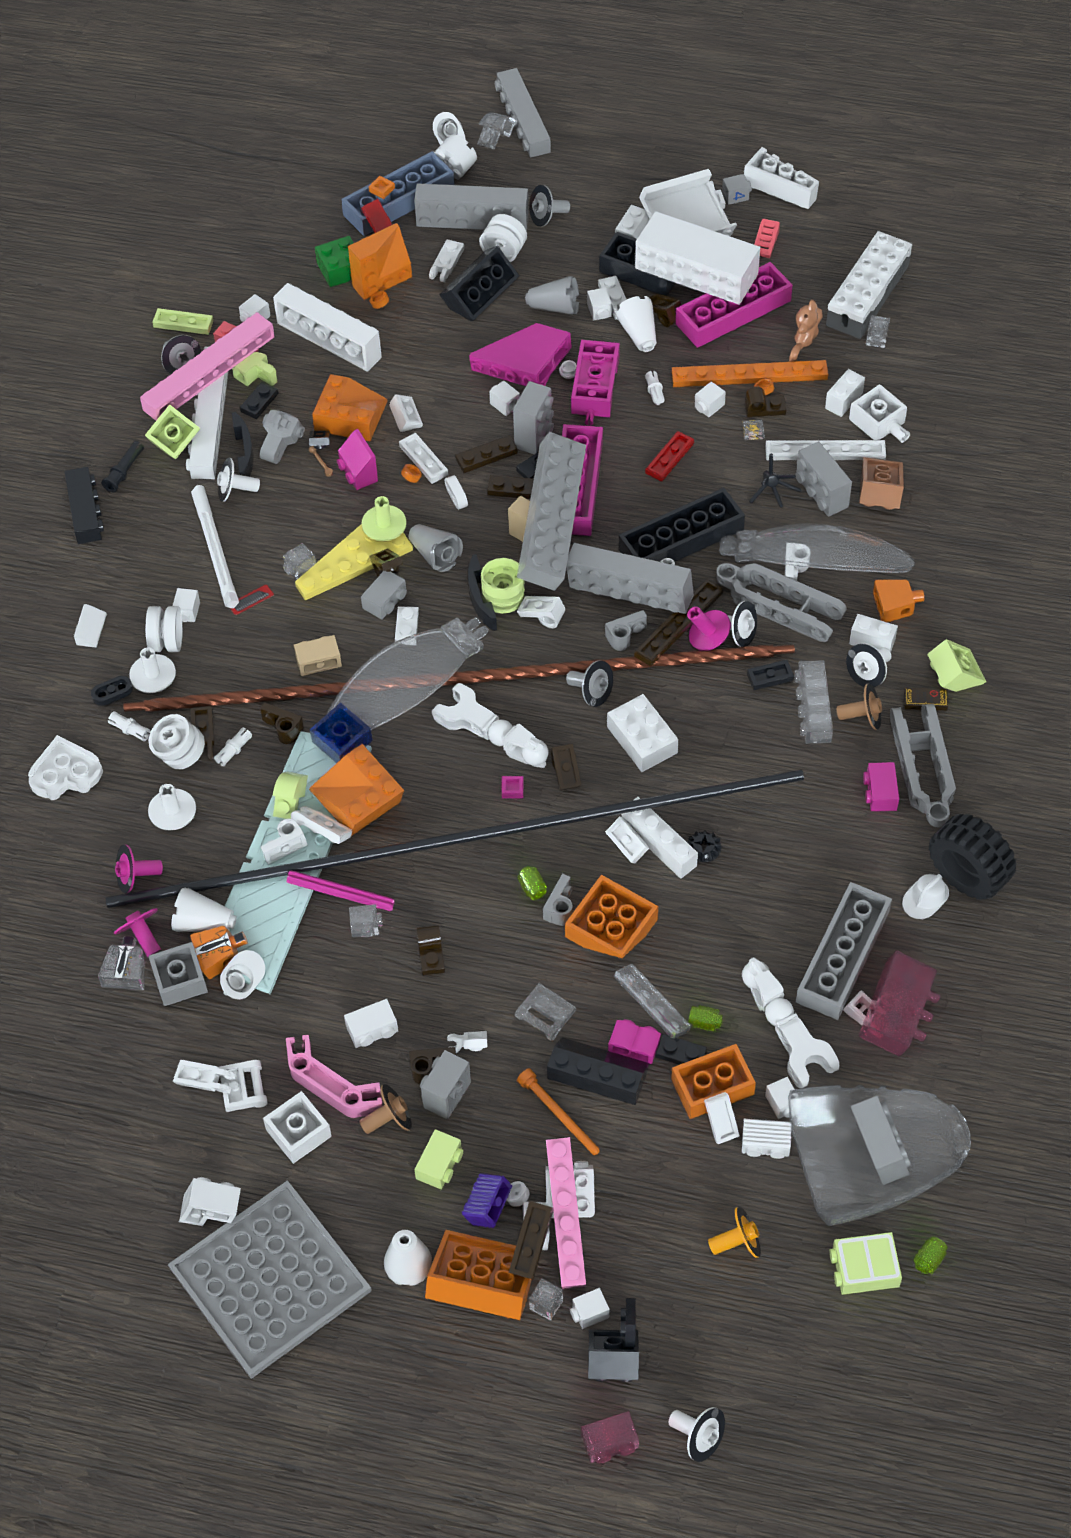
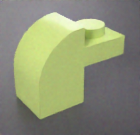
[232,352,277,386]
[273,772,308,819]

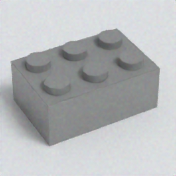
[513,381,554,454]
[795,441,852,517]
[851,1096,911,1185]

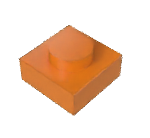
[368,176,395,199]

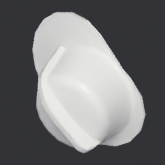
[433,112,465,145]
[902,874,949,919]
[220,950,265,1000]

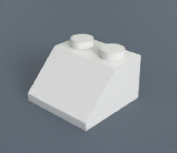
[615,205,650,239]

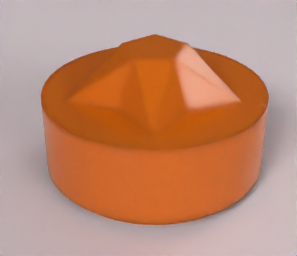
[369,291,389,309]
[754,378,775,395]
[401,464,422,483]

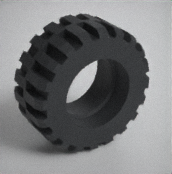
[929,814,1016,900]

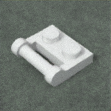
[219,1060,268,1112]

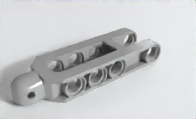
[716,563,847,642]
[890,704,956,827]

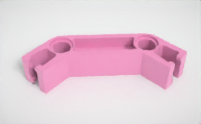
[286,1035,383,1118]

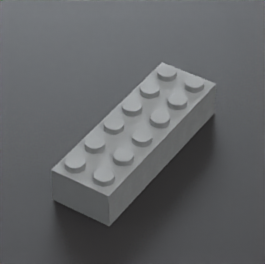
[414,184,529,232]
[566,543,694,614]
[796,882,892,1020]

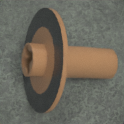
[837,683,882,730]
[360,1084,412,1134]

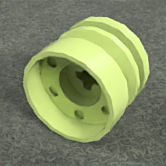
[481,558,525,614]

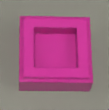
[502,776,524,798]

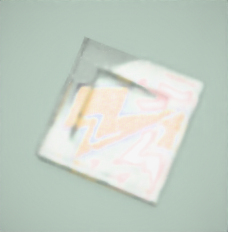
[742,420,765,440]

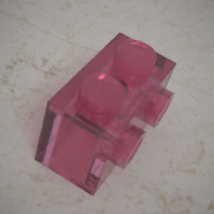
[581,1411,639,1464]

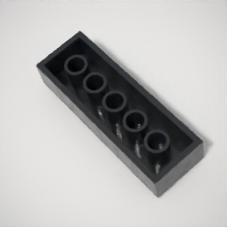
[618,488,745,562]

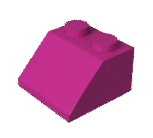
[337,429,378,490]

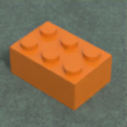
[671,1044,756,1119]

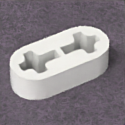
[444,475,468,510]

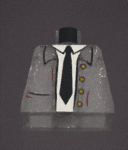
[98,936,145,990]

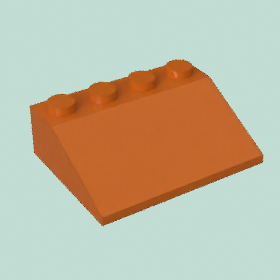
[425,1230,532,1320]

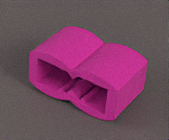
[608,1019,661,1064]

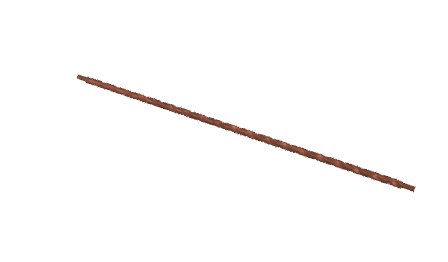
[123,644,795,712]

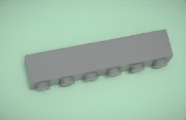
[495,68,551,157]

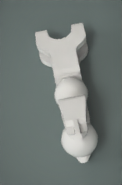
[432,683,549,768]
[742,958,839,1088]

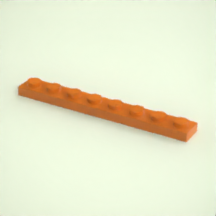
[671,360,828,387]

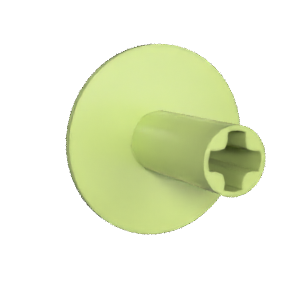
[362,496,406,541]

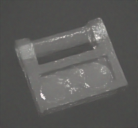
[515,983,576,1041]

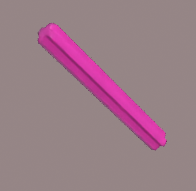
[287,870,395,911]

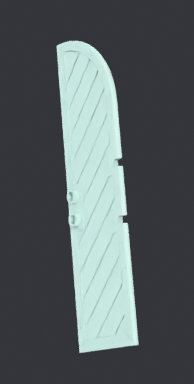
[225,731,372,994]

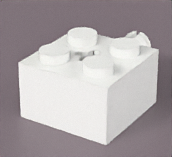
[849,384,910,443]

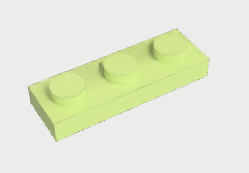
[153,308,213,335]

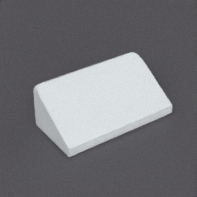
[389,394,423,432]
[74,604,107,647]

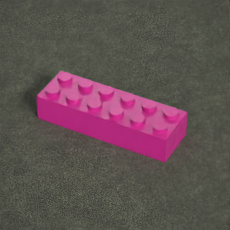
[676,262,793,348]
[562,424,603,536]

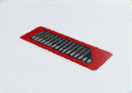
[230,585,274,615]

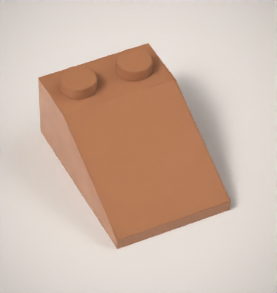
[859,457,904,510]

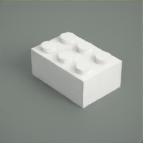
[607,694,678,772]

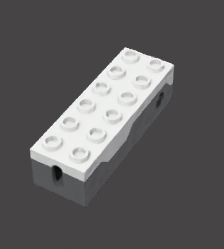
[826,231,912,339]

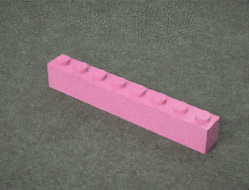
[140,312,274,421]

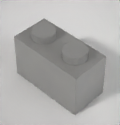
[361,571,407,619]

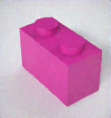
[863,762,899,811]

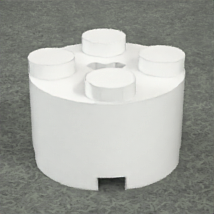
[434,134,477,180]

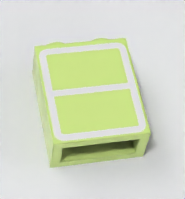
[829,1232,902,1295]

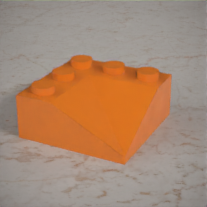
[348,223,412,300]
[313,374,387,441]
[309,744,404,836]
[565,875,658,958]

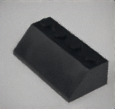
[439,246,519,321]
[547,1037,650,1105]

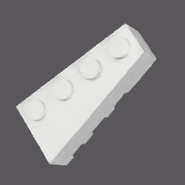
[744,147,819,209]

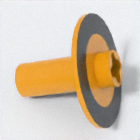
[708,1207,761,1258]

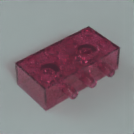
[858,950,940,1057]

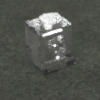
[866,315,890,348]

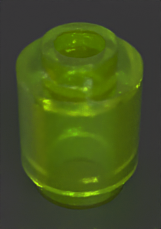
[517,866,547,900]
[688,1005,723,1032]
[913,1237,948,1274]

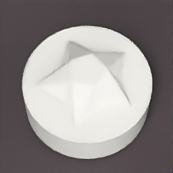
[507,1181,530,1207]

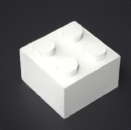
[263,1091,332,1164]

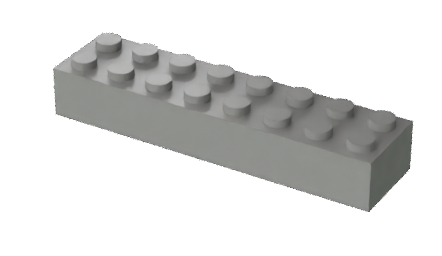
[517,432,586,591]

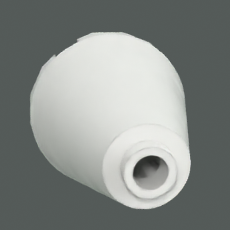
[615,296,657,352]
[171,888,237,932]
[384,1230,432,1286]

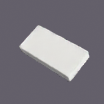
[704,1092,740,1144]

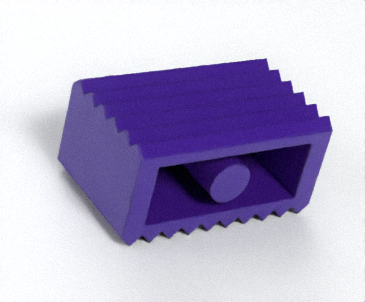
[462,1173,512,1229]

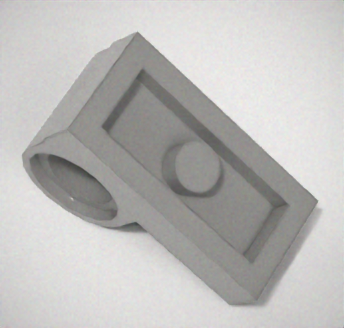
[605,610,647,651]
[543,874,573,926]

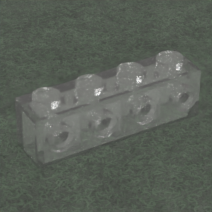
[794,660,833,744]

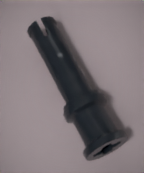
[101,441,144,493]

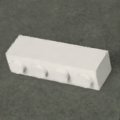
[622,797,698,879]

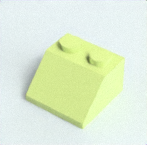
[145,405,200,459]
[927,639,986,692]

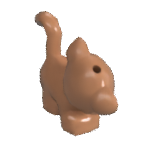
[789,300,823,362]

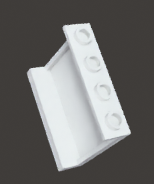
[639,169,737,236]

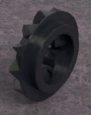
[687,830,722,862]

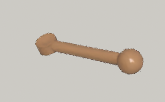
[309,446,333,477]

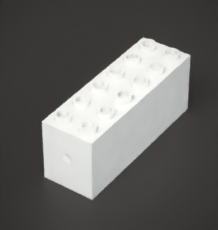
[635,211,760,305]

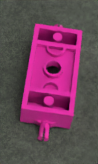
[571,340,620,426]

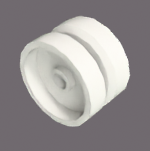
[479,214,527,262]
[146,606,183,652]
[148,714,205,769]

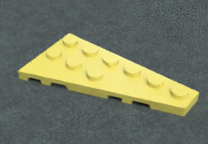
[295,524,413,600]

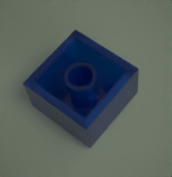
[310,702,373,763]

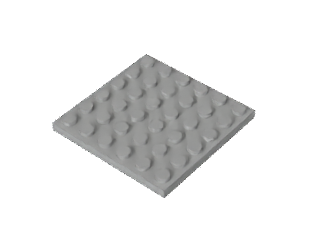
[168,1180,372,1379]

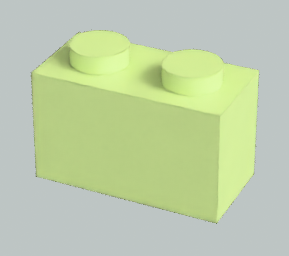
[414,1129,463,1190]

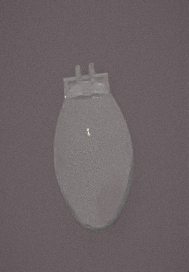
[719,523,915,573]
[323,617,489,740]

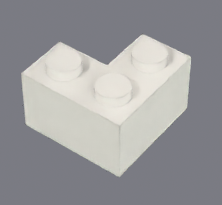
[179,1177,241,1227]

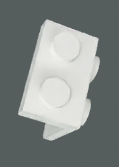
[546,1161,595,1218]

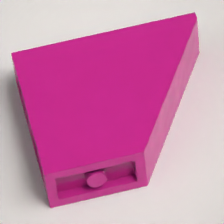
[469,323,572,386]

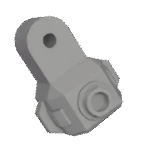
[260,409,305,464]

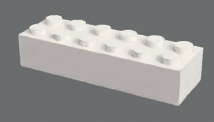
[273,283,382,372]

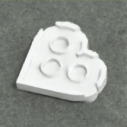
[28,735,103,800]

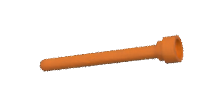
[516,1068,600,1155]

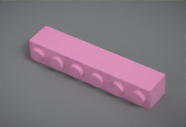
[546,1137,586,1289]

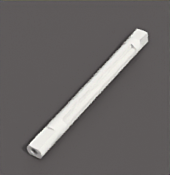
[191,485,239,608]

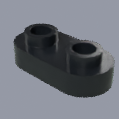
[91,676,133,706]

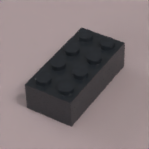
[599,231,676,296]

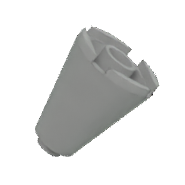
[525,276,579,315]
[408,524,463,572]

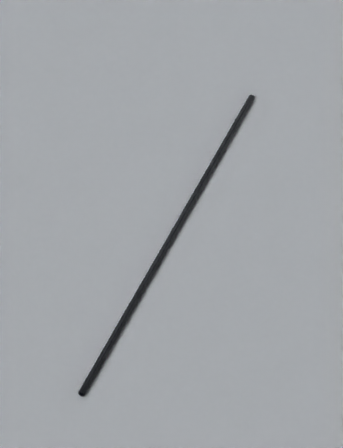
[106,770,804,908]

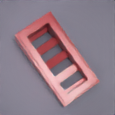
[754,219,780,258]

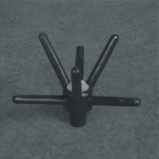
[749,453,801,507]

